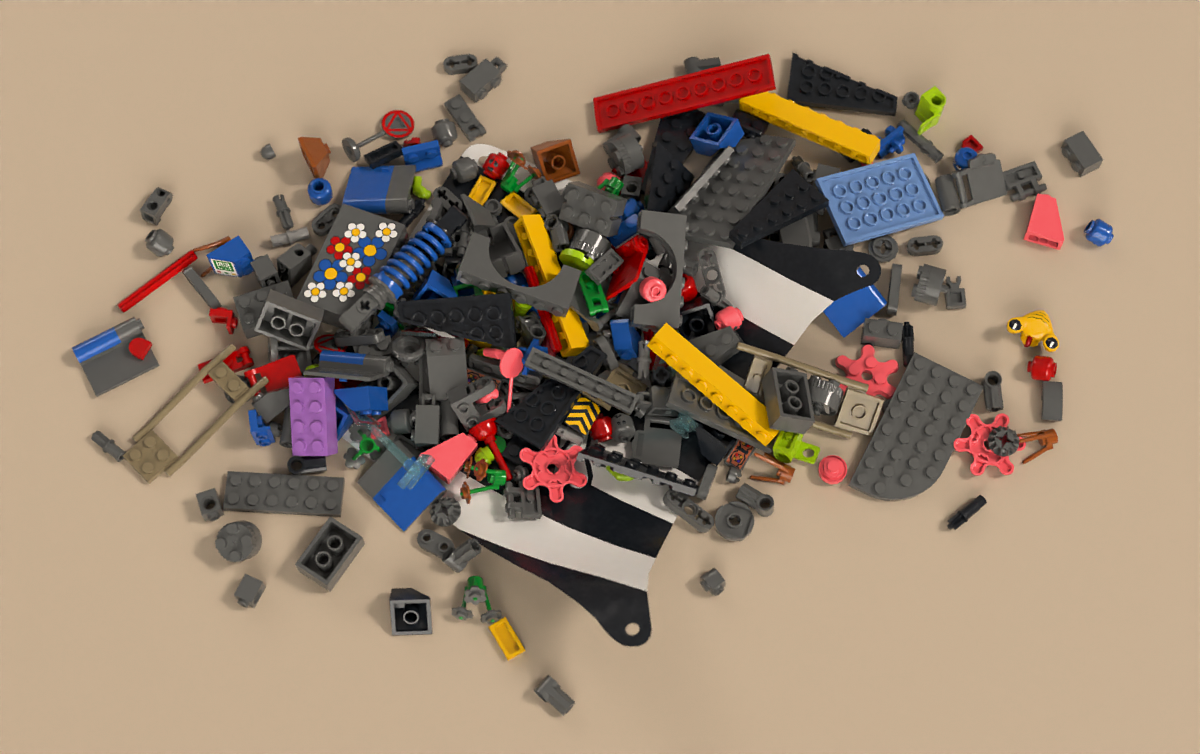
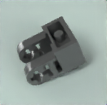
[447,376,507,432]

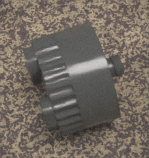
[605,133,645,177]
[569,229,611,262]
[912,264,949,306]
[808,375,844,416]
[215,520,262,562]

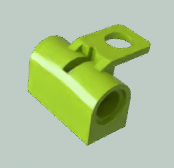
[915,86,946,135]
[773,431,820,464]

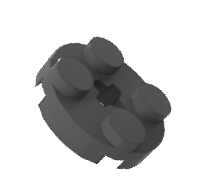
[715,501,754,541]

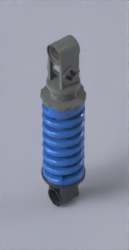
[338,205,469,334]

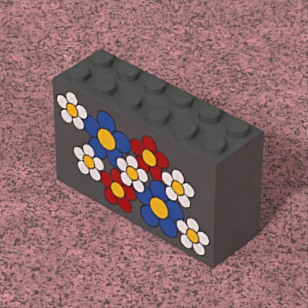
[297,203,409,331]

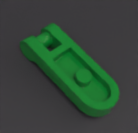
[579,270,609,316]

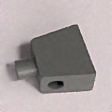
[277,243,317,288]

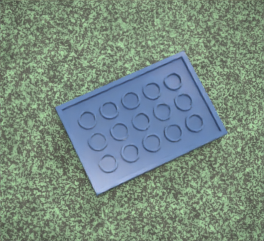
[815,153,944,246]

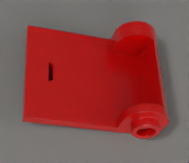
[605,235,649,301]

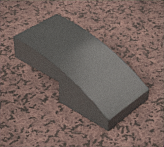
[1041,381,1063,421]

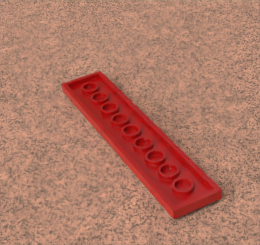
[593,54,776,133]

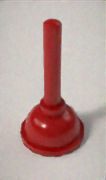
[468,418,513,481]

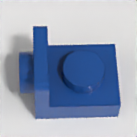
[375,310,399,338]

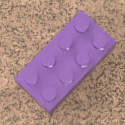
[289,376,338,456]

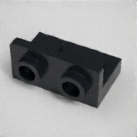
[732,109,770,139]

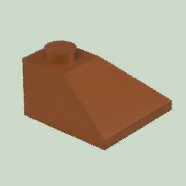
[298,137,331,179]
[530,139,580,183]

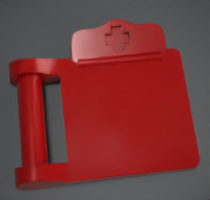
[244,355,302,396]

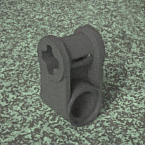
[514,311,546,347]

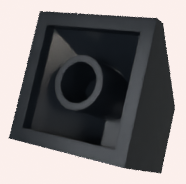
[678,296,717,341]
[696,423,737,466]
[390,588,432,635]

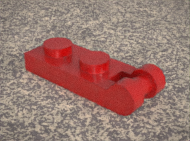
[198,346,254,384]

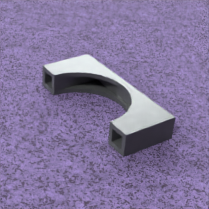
[629,210,689,330]
[456,232,581,317]

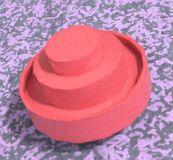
[818,455,847,484]

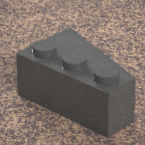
[688,326,745,367]

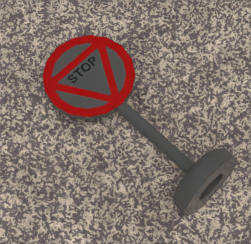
[342,110,414,162]
[268,334,348,362]

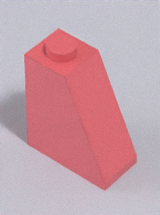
[1023,193,1064,250]
[418,432,478,485]

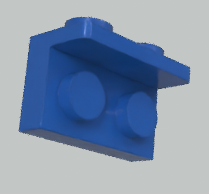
[402,140,443,172]
[248,409,276,446]

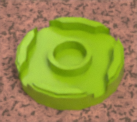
[559,248,595,272]

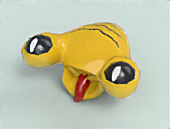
[1007,310,1059,352]

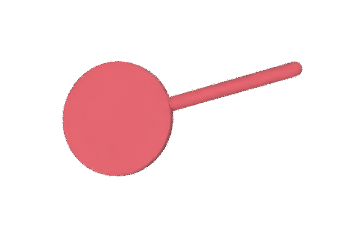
[499,348,524,413]

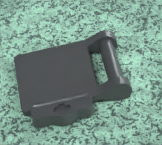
[952,153,1007,209]
[570,282,618,332]
[631,412,684,468]

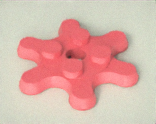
[835,344,899,399]
[953,413,1026,476]
[519,435,587,503]

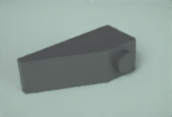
[251,386,290,423]

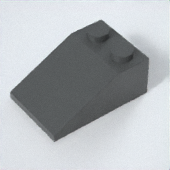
[614,261,672,332]
[425,337,468,401]
[357,356,419,424]

